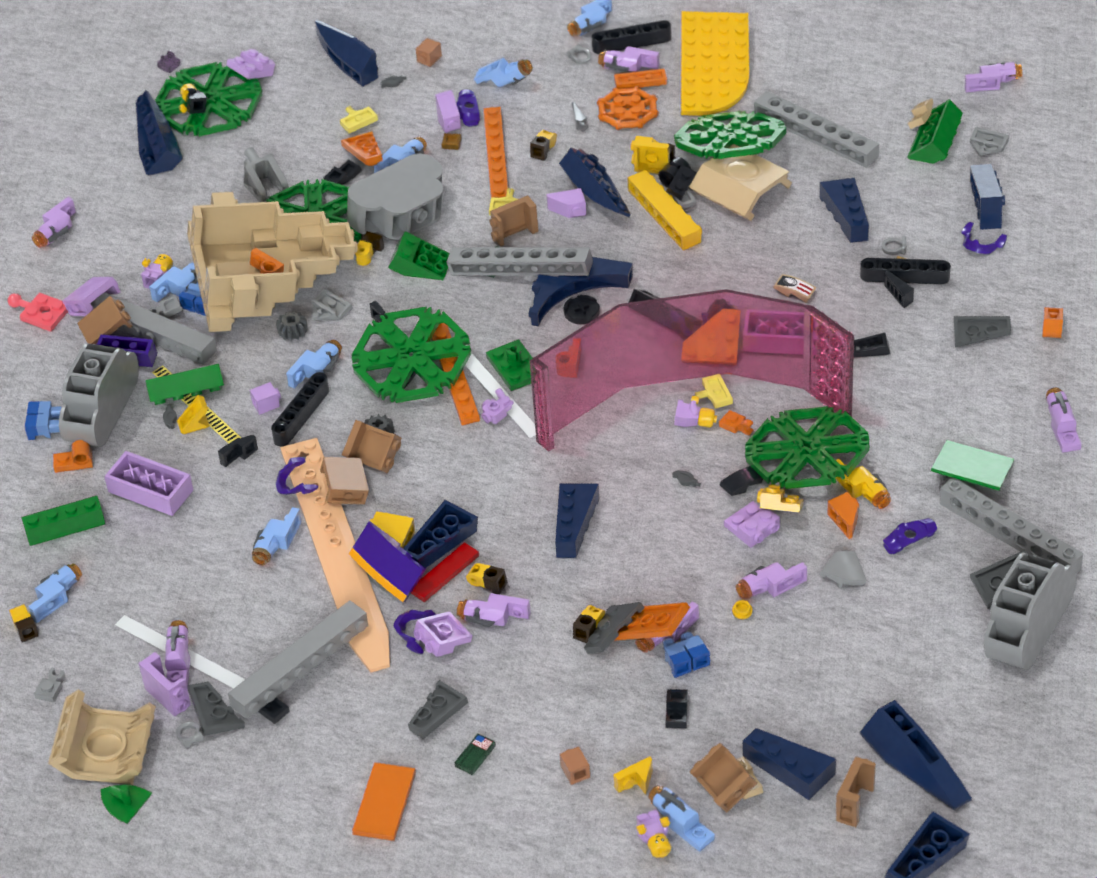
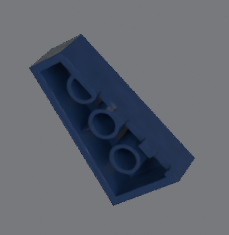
[555,483,600,558]

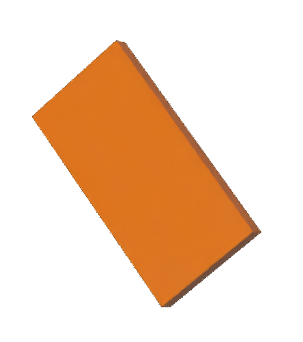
[614,602,690,641]
[352,762,416,841]

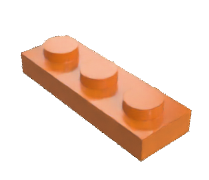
[614,69,667,89]

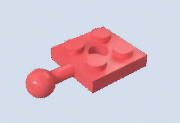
[8,292,68,332]

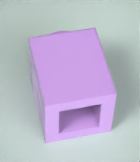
[250,382,281,415]

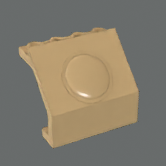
[689,144,792,221]
[48,689,156,785]

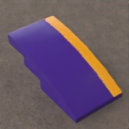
[349,521,426,602]

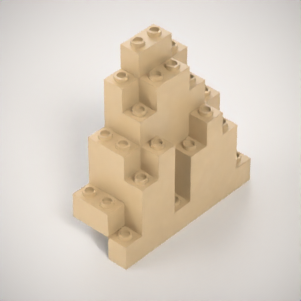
[187,192,357,332]

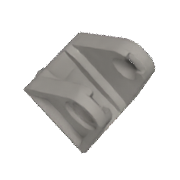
[243,147,289,202]

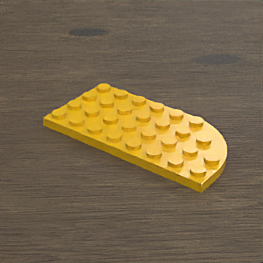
[681,11,749,116]

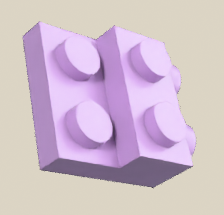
[226,49,275,79]
[724,501,780,548]
[414,611,472,657]

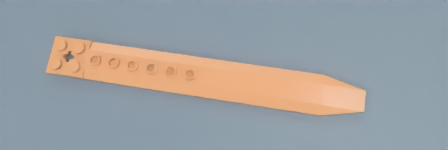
[280,438,390,673]

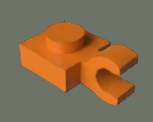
[719,410,754,435]

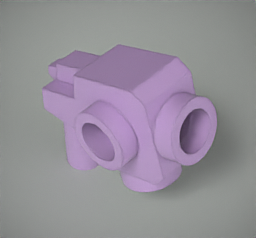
[481,388,514,424]

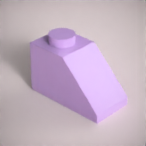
[435,90,461,133]
[546,188,586,218]

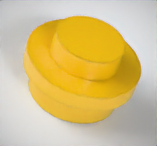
[732,600,752,619]

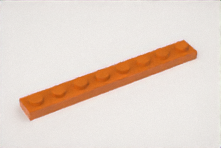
[483,107,508,198]
[431,323,480,425]

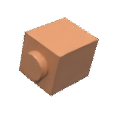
[416,38,442,67]
[560,746,590,785]

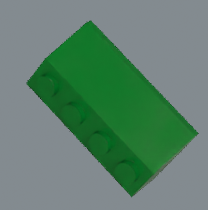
[907,99,963,164]
[145,364,224,405]
[21,495,105,546]

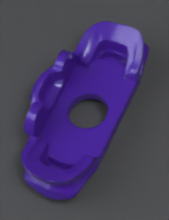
[456,89,480,126]
[883,518,937,554]

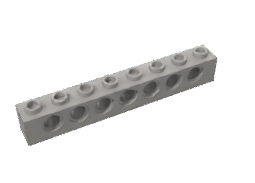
[754,91,879,168]
[447,247,593,276]
[940,477,1083,574]

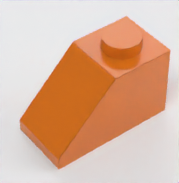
[827,492,859,539]

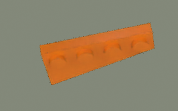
[341,131,383,166]

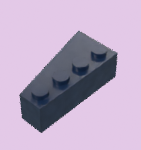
[970,164,1005,230]
[819,178,869,243]
[403,500,478,568]
[742,728,836,800]
[885,811,970,878]

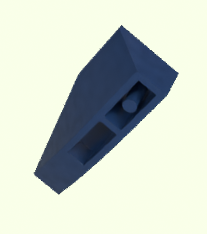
[315,20,378,87]
[136,90,183,175]
[559,147,631,217]
[860,700,972,810]

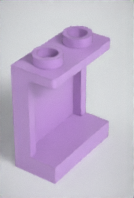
[62,277,121,316]
[139,652,191,717]

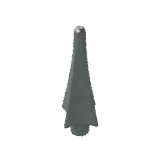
[571,101,588,131]

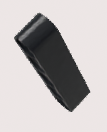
[591,20,672,54]
[860,258,951,284]
[271,372,329,447]

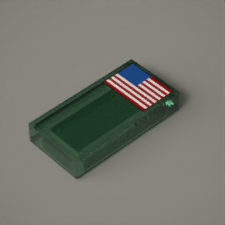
[454,734,496,775]

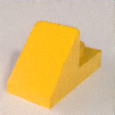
[177,395,209,434]
[613,756,653,795]

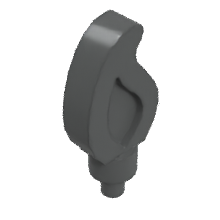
[381,76,407,89]
[163,404,177,429]
[672,470,701,487]

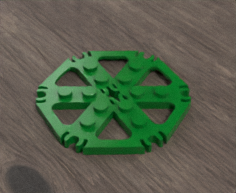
[155,62,262,137]
[674,111,787,159]
[266,179,362,242]
[351,306,471,403]
[745,406,870,489]

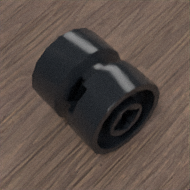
[658,157,691,188]

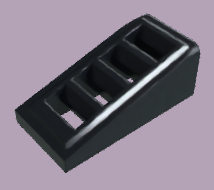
[884,271,914,308]
[849,332,890,357]

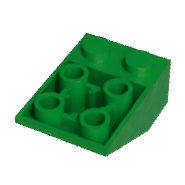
[388,231,450,280]

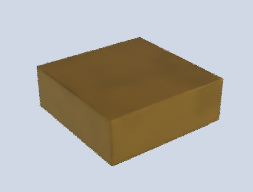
[441,133,462,150]

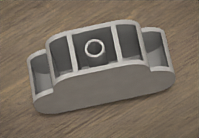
[347,154,443,240]
[59,343,139,447]
[984,553,1076,670]

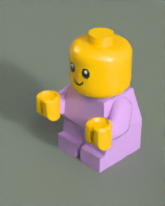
[141,254,173,289]
[674,396,717,428]
[636,809,671,858]

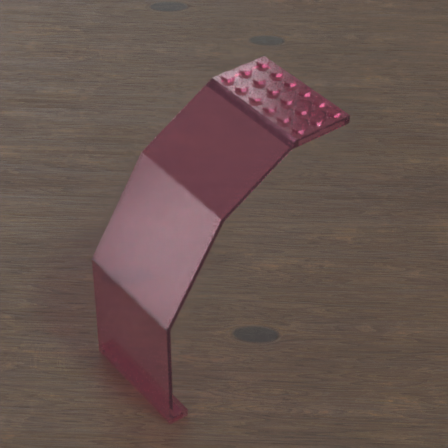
[529,289,854,452]

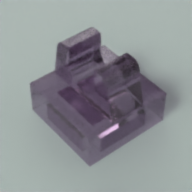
[157,50,181,73]

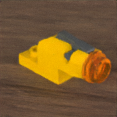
[836,459,891,509]

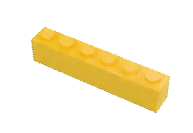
[627,170,702,250]

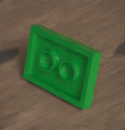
[486,339,544,391]

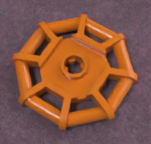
[597,86,659,130]

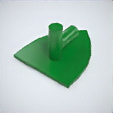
[100,784,152,824]

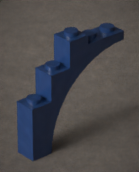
[528,257,633,326]

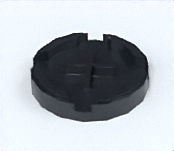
[563,295,600,325]

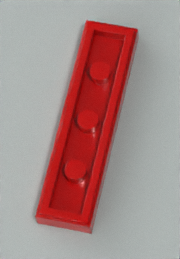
[411,542,479,603]

